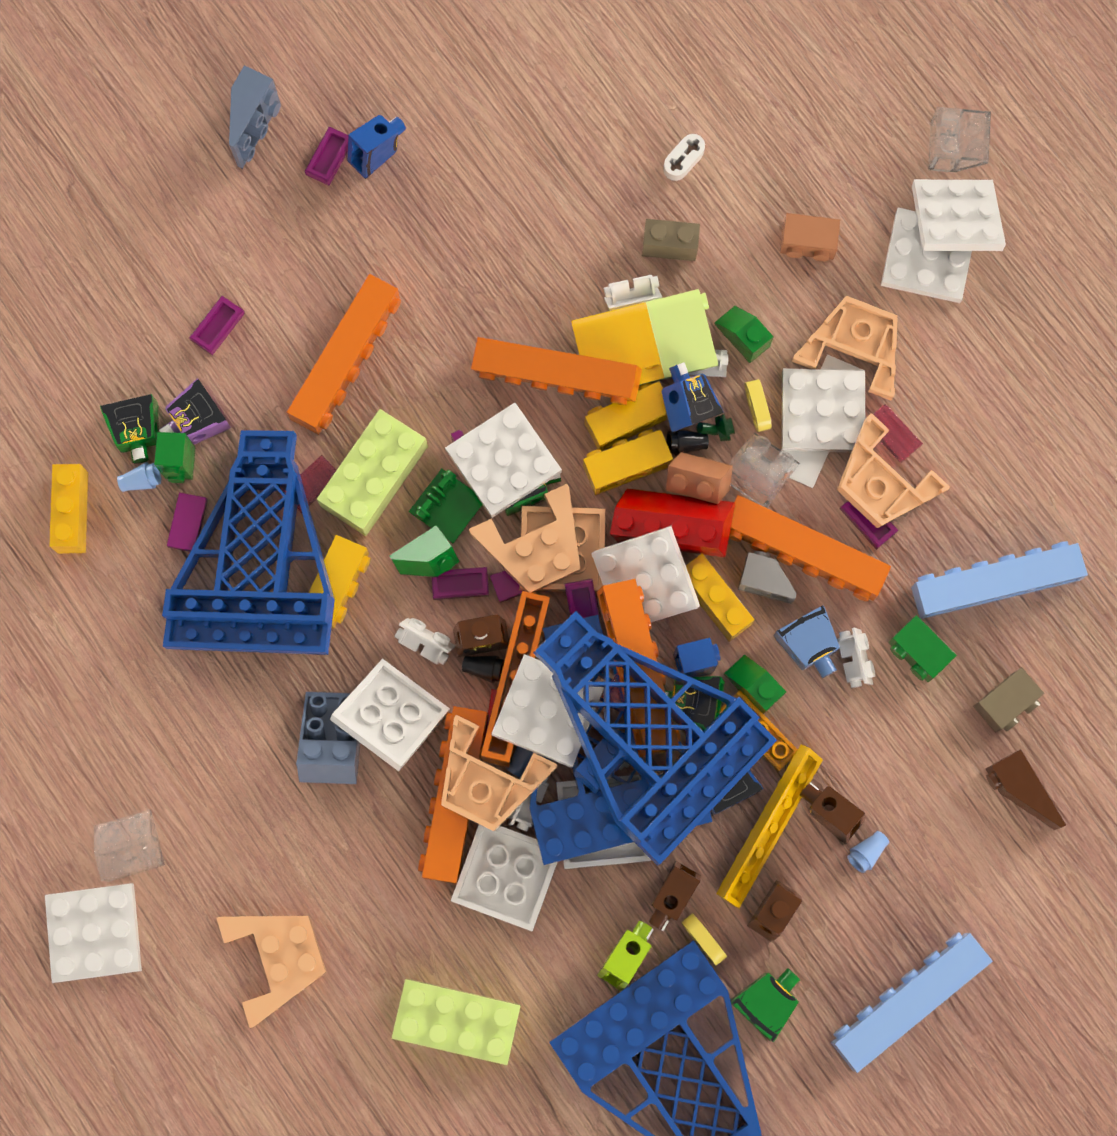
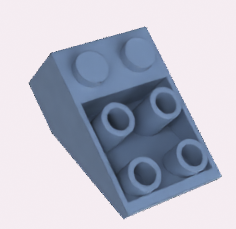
[229,65,281,169]
[296,692,360,784]

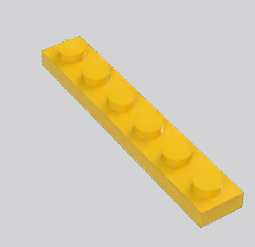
[716,744,823,909]

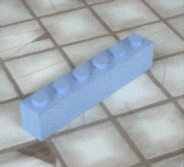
[911,541,1088,619]
[831,932,993,1073]

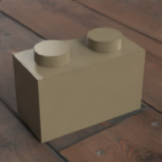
[642,219,700,261]
[973,667,1045,733]

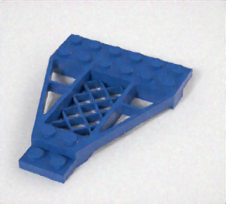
[162,430,335,655]
[533,611,777,865]
[529,615,713,865]
[549,940,762,1136]

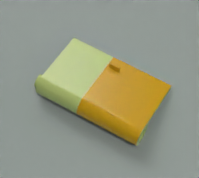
[571,289,719,385]

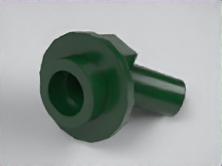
[696,413,735,441]

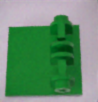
[409,468,483,544]

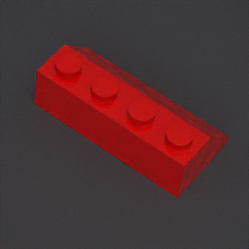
[610,488,735,557]

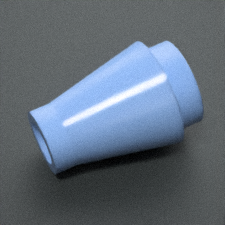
[117,462,161,492]
[847,831,889,873]

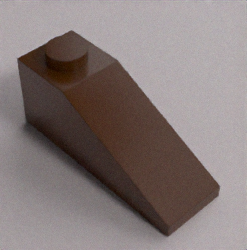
[985,749,1066,830]

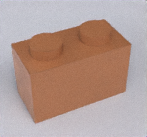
[780,213,840,261]
[666,452,733,504]

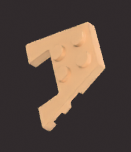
[792,296,897,401]
[837,413,949,528]
[468,484,580,593]
[441,715,557,831]
[217,916,327,1028]

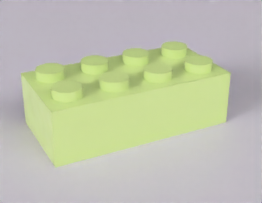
[317,409,428,536]
[391,979,521,1065]

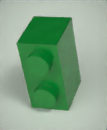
[154,432,196,483]
[888,615,957,682]

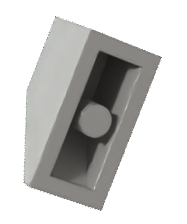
[738,551,797,604]

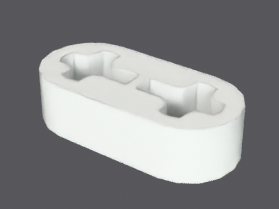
[663,134,705,181]

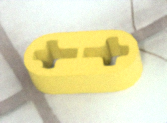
[744,379,772,432]
[681,913,727,966]

